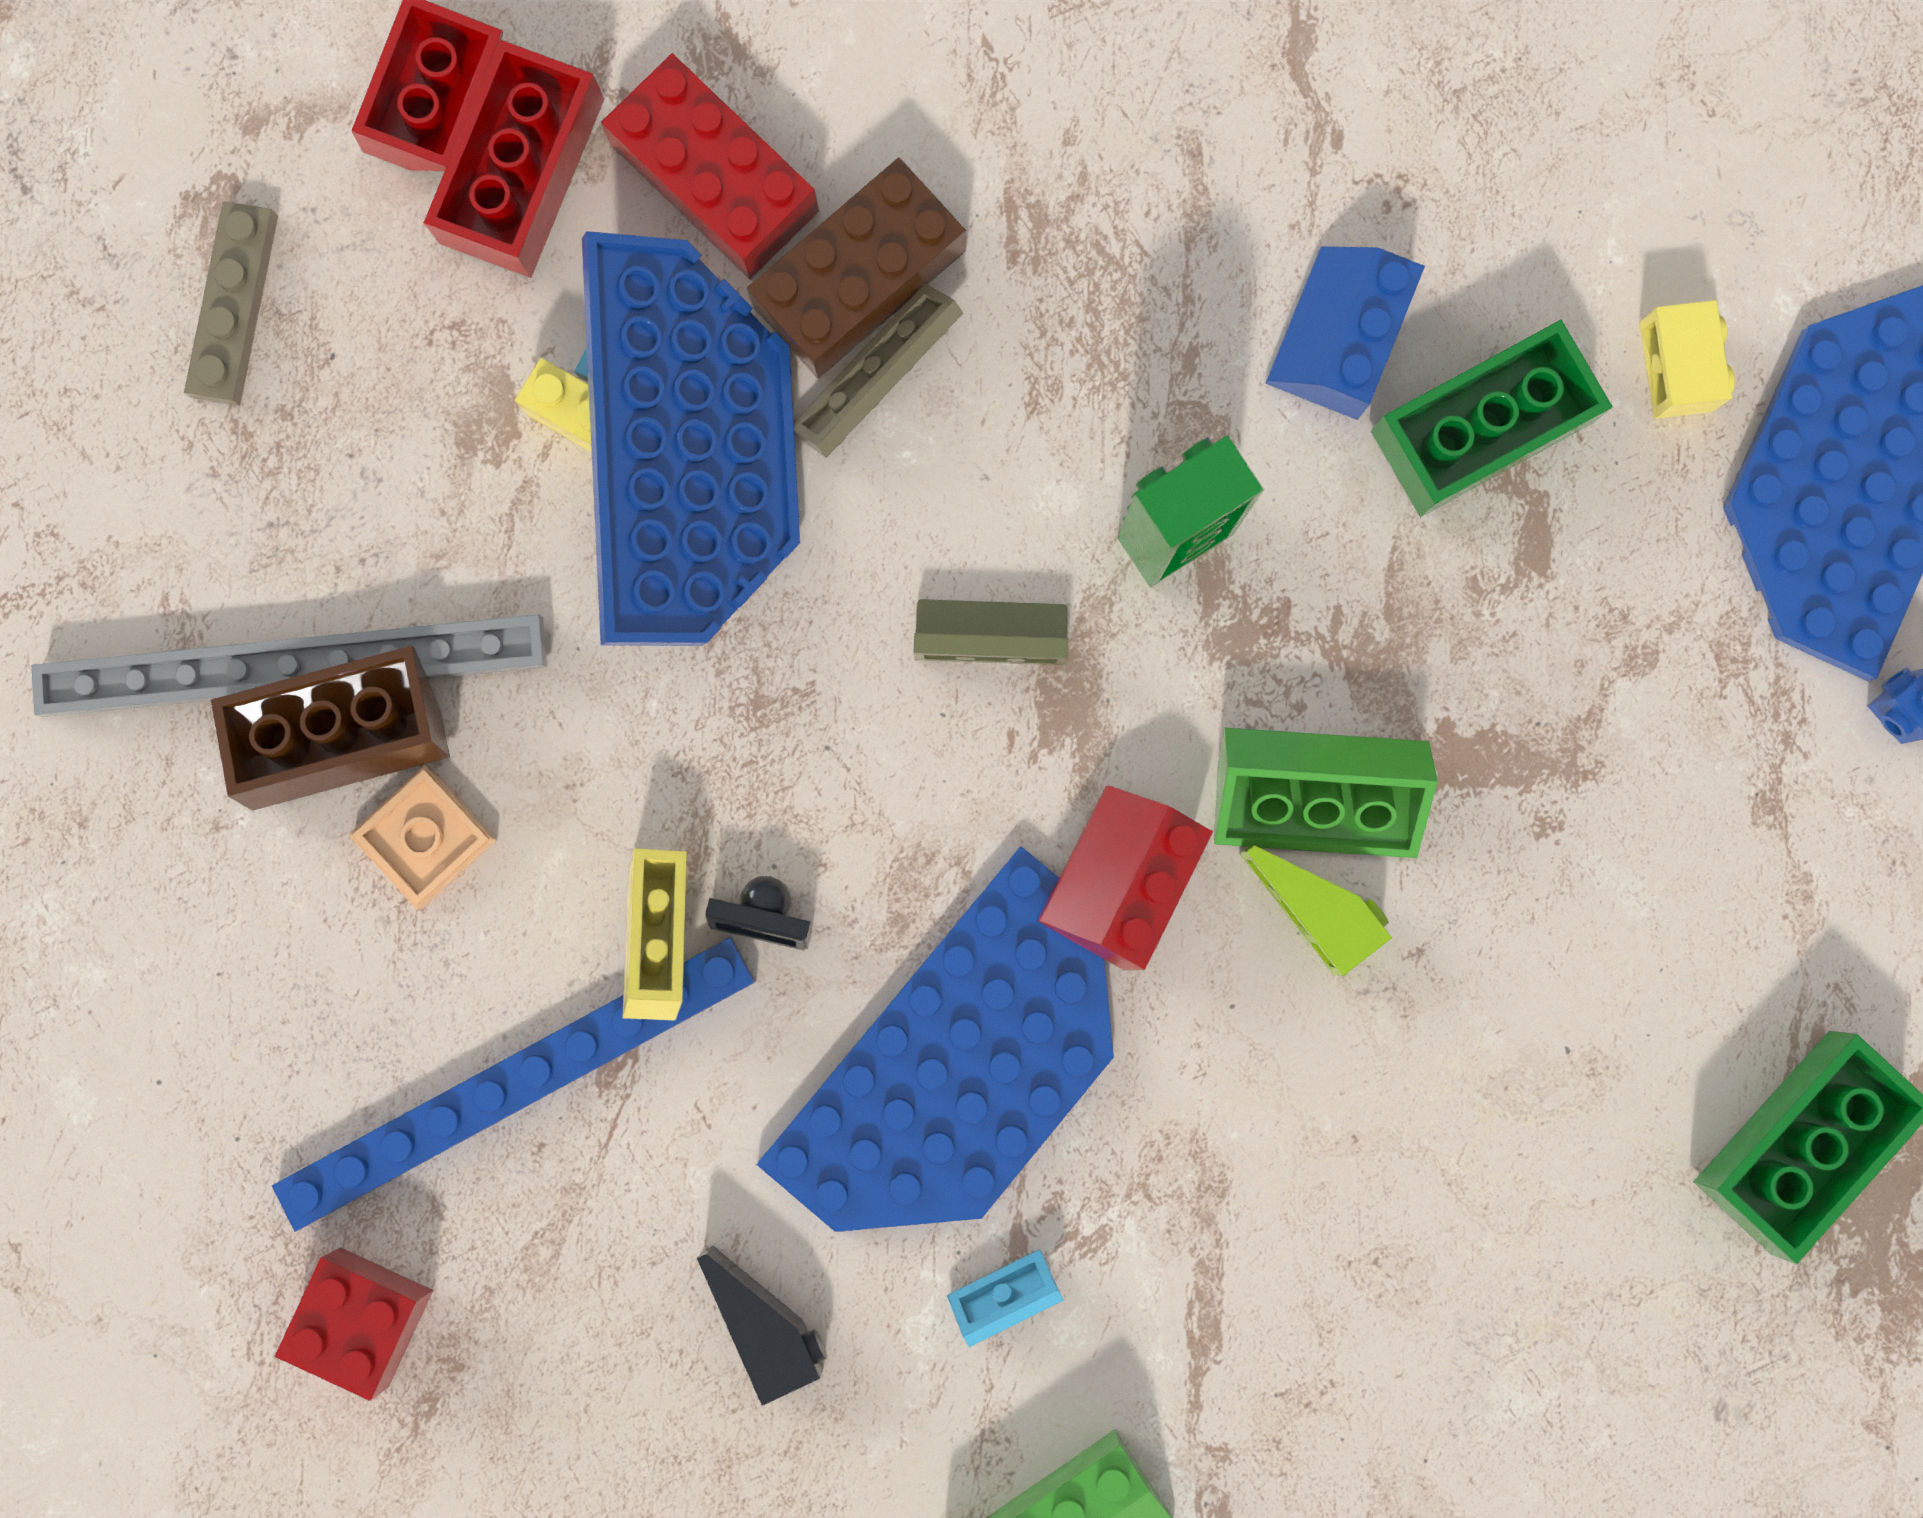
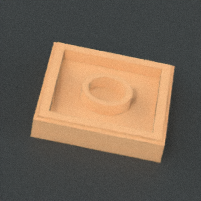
[349,765,496,910]

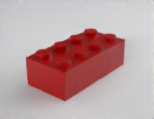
[423,39,604,278]
[601,53,819,280]

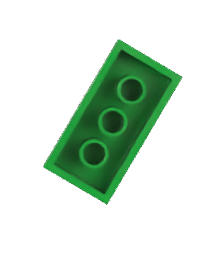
[1371,319,1613,518]
[1118,435,1264,588]
[1693,1031,1923,1265]

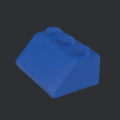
[1265,246,1425,420]

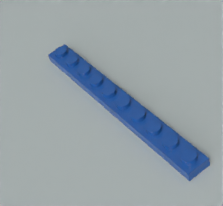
[272,937,756,1232]

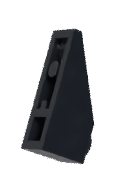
[697,1246,827,1406]

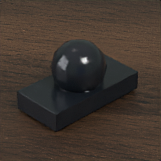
[705,876,812,951]

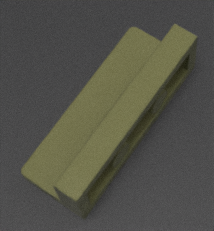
[914,599,1069,665]

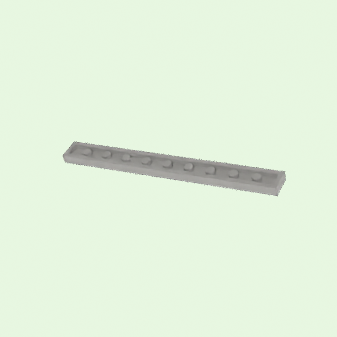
[31,614,547,717]

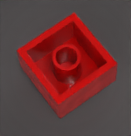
[274,1247,433,1401]

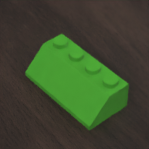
[1214,727,1438,858]
[986,1430,1173,1518]

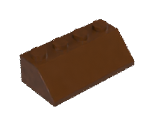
[211,645,450,811]

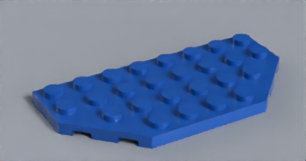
[582,231,800,646]
[1723,285,1923,681]
[756,846,1114,1232]

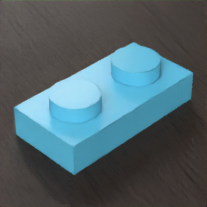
[947,1249,1064,1347]

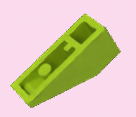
[1240,845,1392,976]

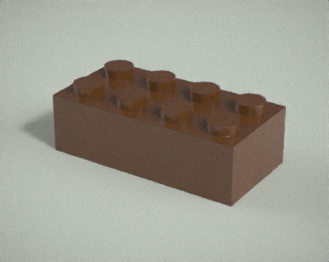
[747,157,966,379]

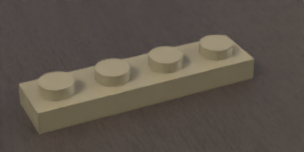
[184,201,278,406]
[794,283,963,458]

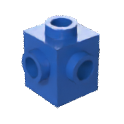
[1867,668,1923,744]

